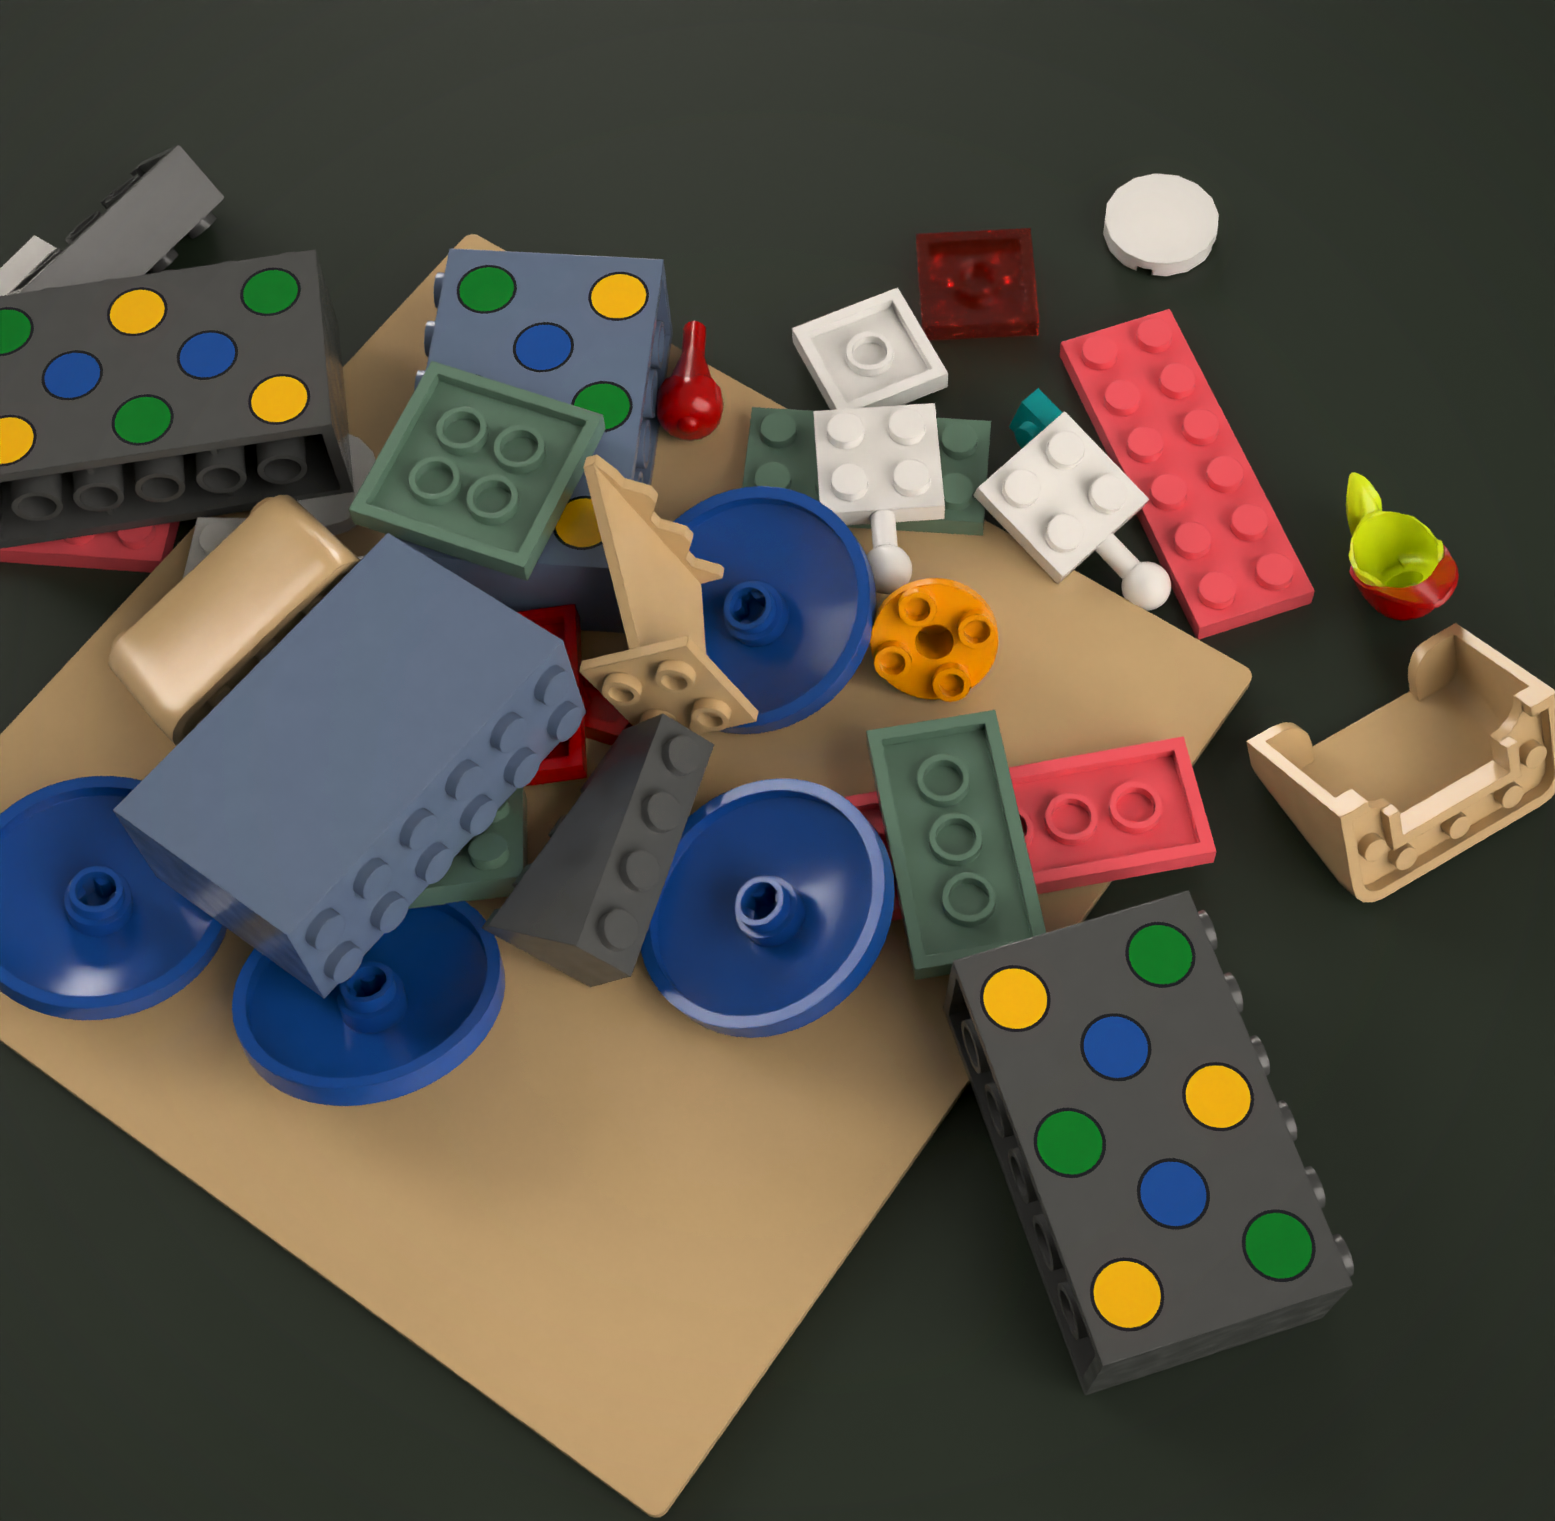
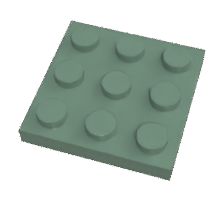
[348,361,606,581]

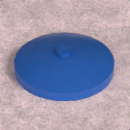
[673,486,877,734]
[0,776,227,1020]
[641,778,895,1038]
[232,901,505,1106]

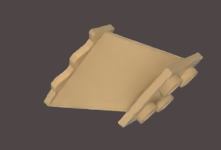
[579,454,759,734]

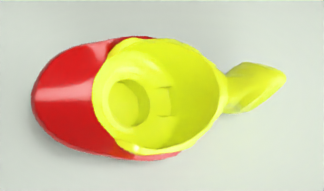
[1346,472,1459,621]

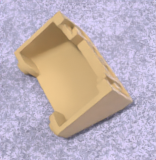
[108,495,360,746]
[1246,623,1555,902]

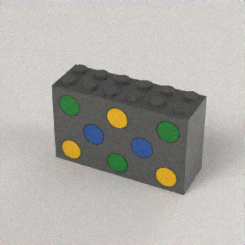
[0,249,354,549]
[943,890,1354,1396]

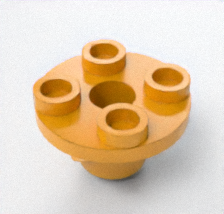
[870,578,998,702]

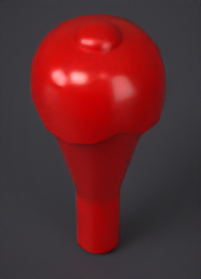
[656,321,724,441]

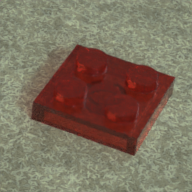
[916,228,1039,340]

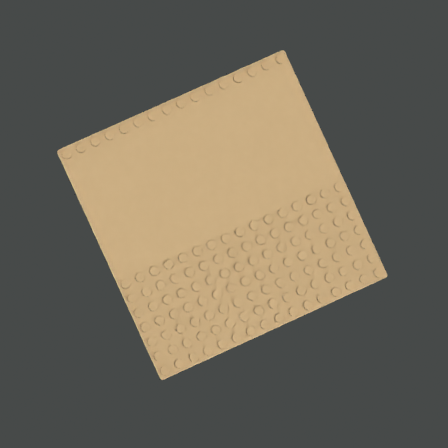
[0,234,1252,1518]

